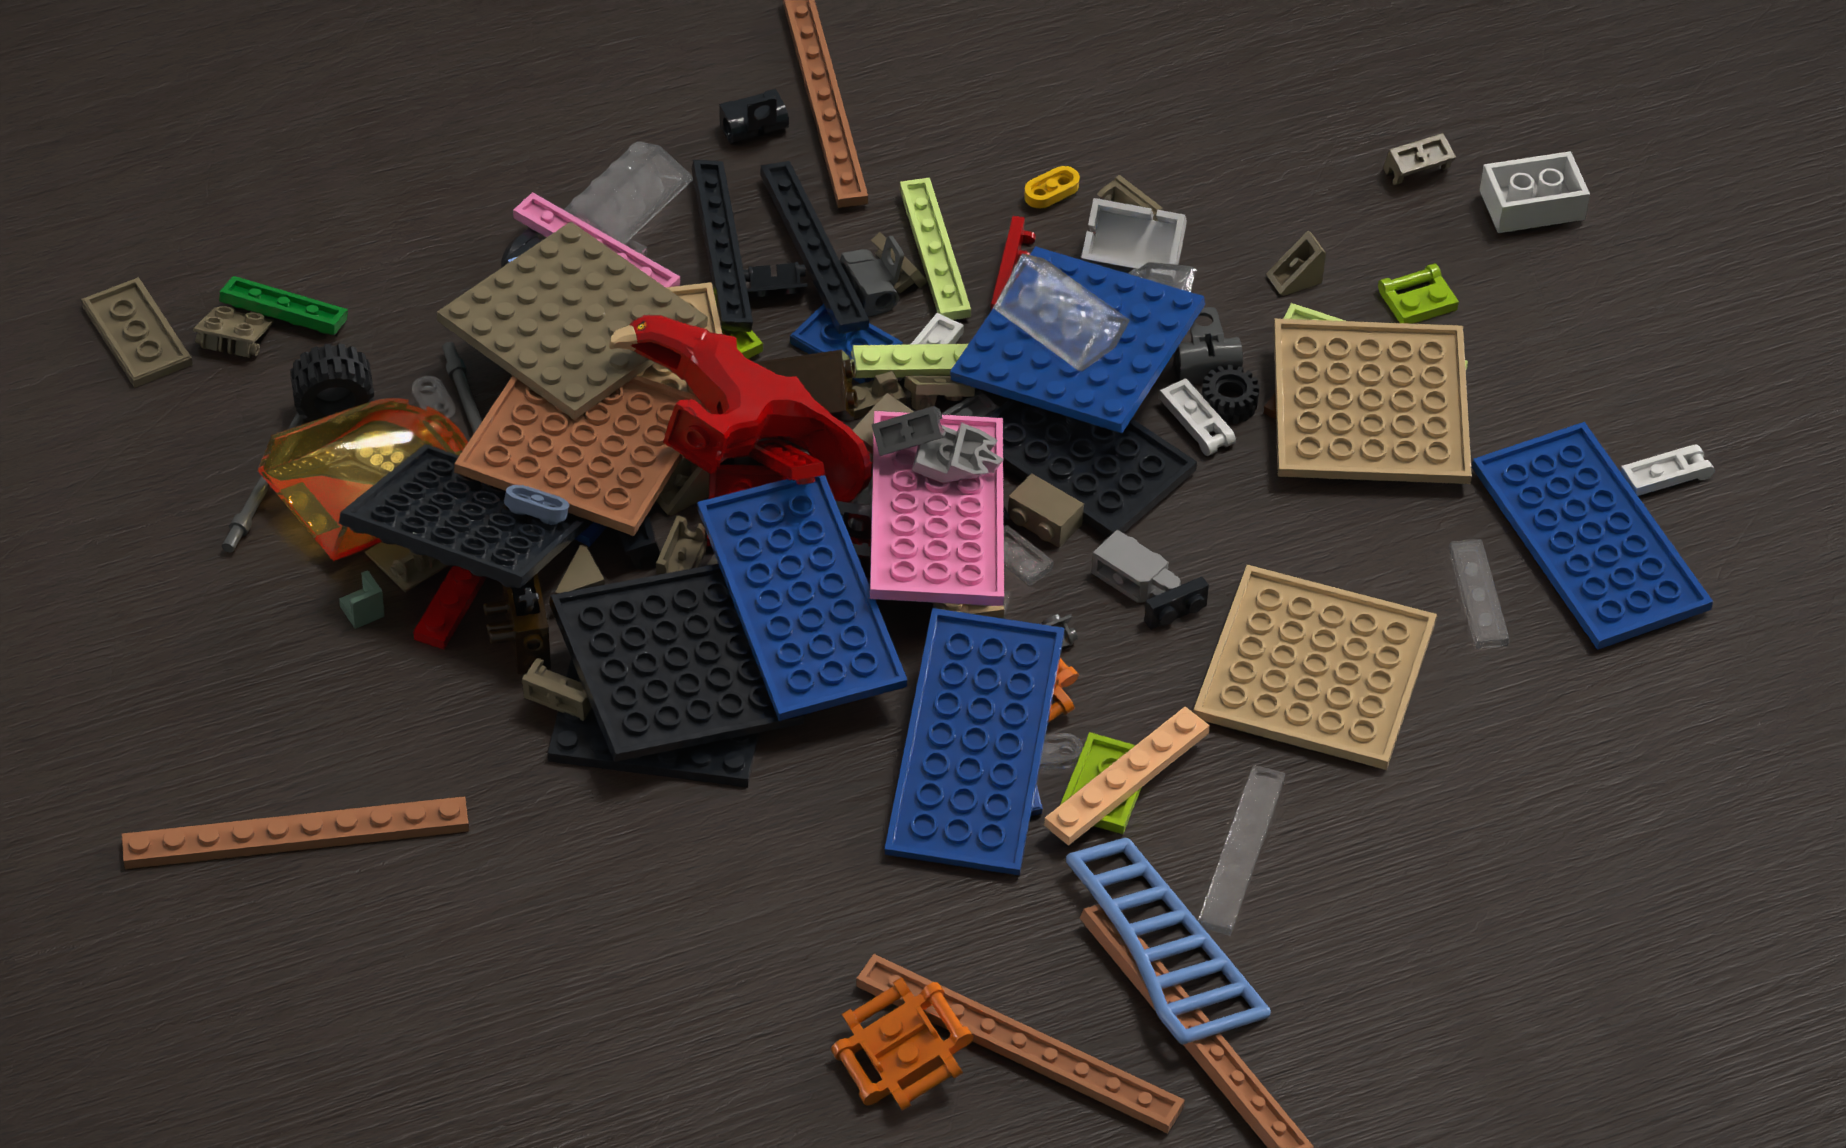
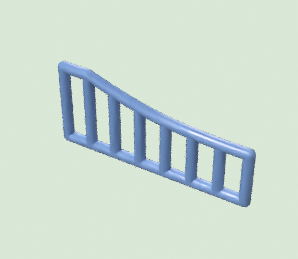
[1066,838,1271,1044]

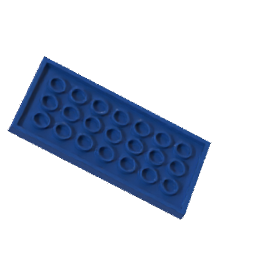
[1471,422,1713,650]
[698,475,907,721]
[884,608,1065,876]

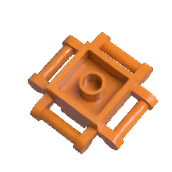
[831,977,973,1111]

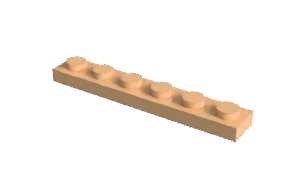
[1044,707,1210,846]

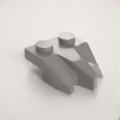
[912,423,1004,483]

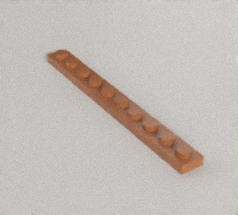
[782,0,868,208]
[122,796,469,869]
[1080,904,1314,1148]
[856,954,1185,1134]

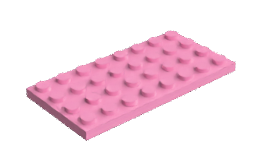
[870,411,1004,606]

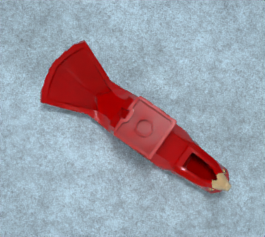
[609,315,872,503]

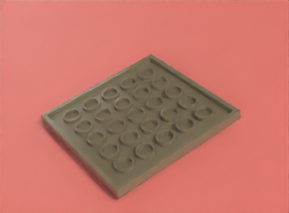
[437,221,708,420]

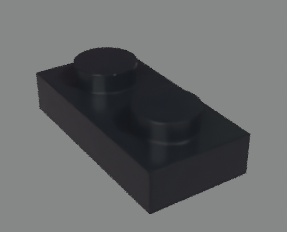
[1144,576,1209,630]

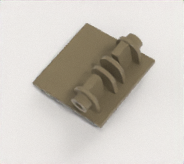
[193,306,274,358]
[365,542,448,592]

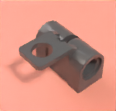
[840,236,904,316]
[1173,307,1243,385]

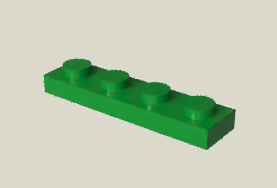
[219,276,348,335]

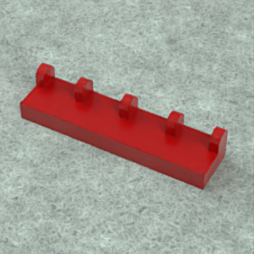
[991,216,1036,311]

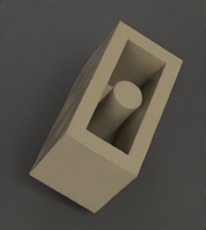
[1008,473,1084,548]

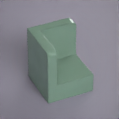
[339,570,385,629]

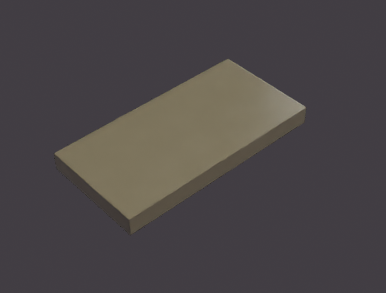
[81,277,193,388]

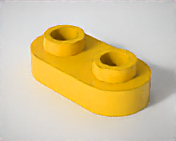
[1024,166,1080,208]

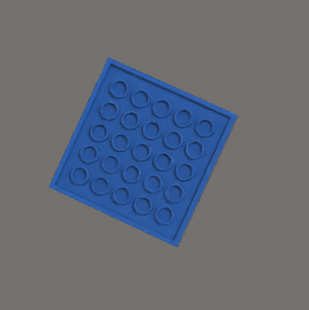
[950,246,1205,433]

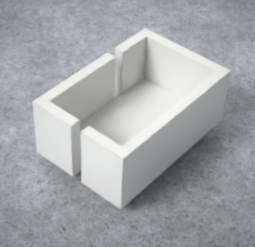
[1081,198,1187,281]

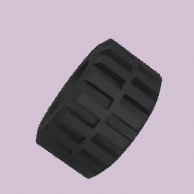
[290,344,375,426]

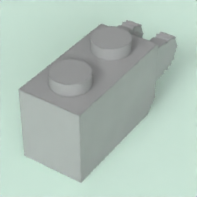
[1091,530,1181,603]

